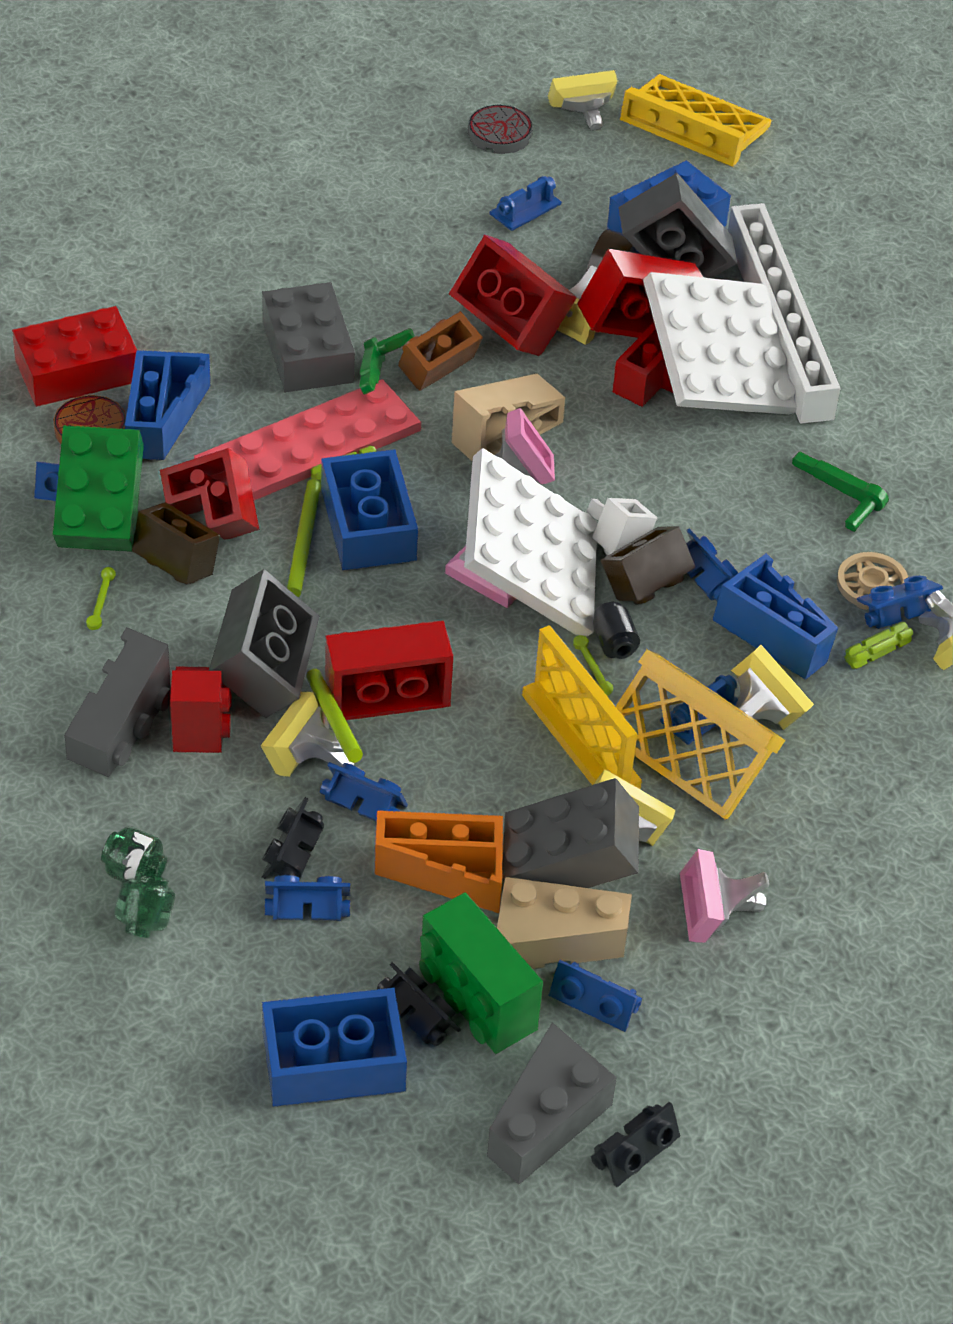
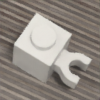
[587,498,657,555]

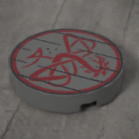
[468,104,533,154]

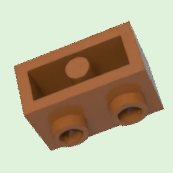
[398,311,483,391]

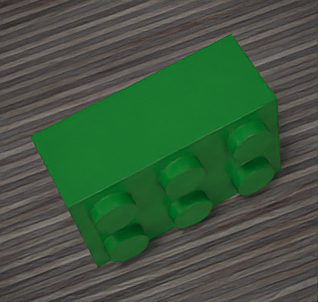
[53,425,144,552]
[419,892,543,1054]

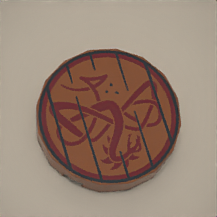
[53,395,126,444]

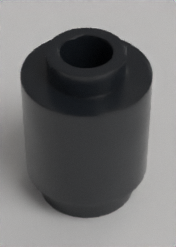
[593,601,640,659]

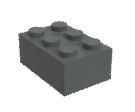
[619,173,737,278]
[262,282,355,393]
[209,569,320,718]
[502,778,639,888]

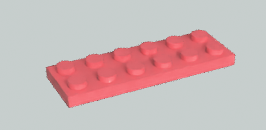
[194,379,421,500]

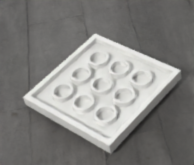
[643,272,797,415]
[464,448,597,637]

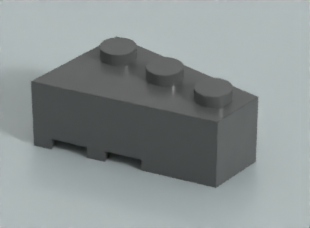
[64,627,171,777]
[487,1022,617,1184]

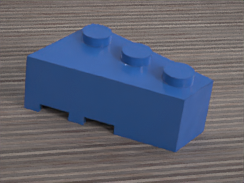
[125,350,211,460]
[712,553,838,680]

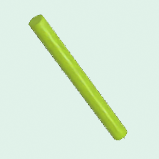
[287,479,321,597]
[306,669,363,763]

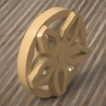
[837,552,908,610]

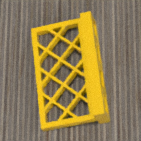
[620,74,771,167]
[522,625,642,789]
[616,649,786,819]

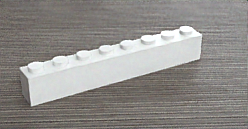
[728,203,840,424]

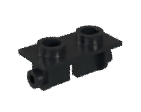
[261,797,324,879]
[377,962,461,1046]
[591,1102,680,1187]

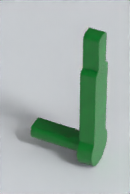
[359,328,415,395]
[792,452,889,532]

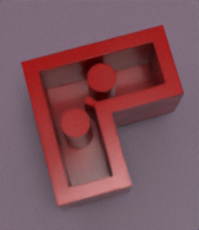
[612,322,673,407]
[160,448,260,540]
[170,666,232,753]

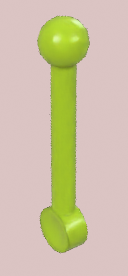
[86,567,116,630]
[573,635,614,696]

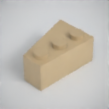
[452,373,565,461]
[497,877,632,969]

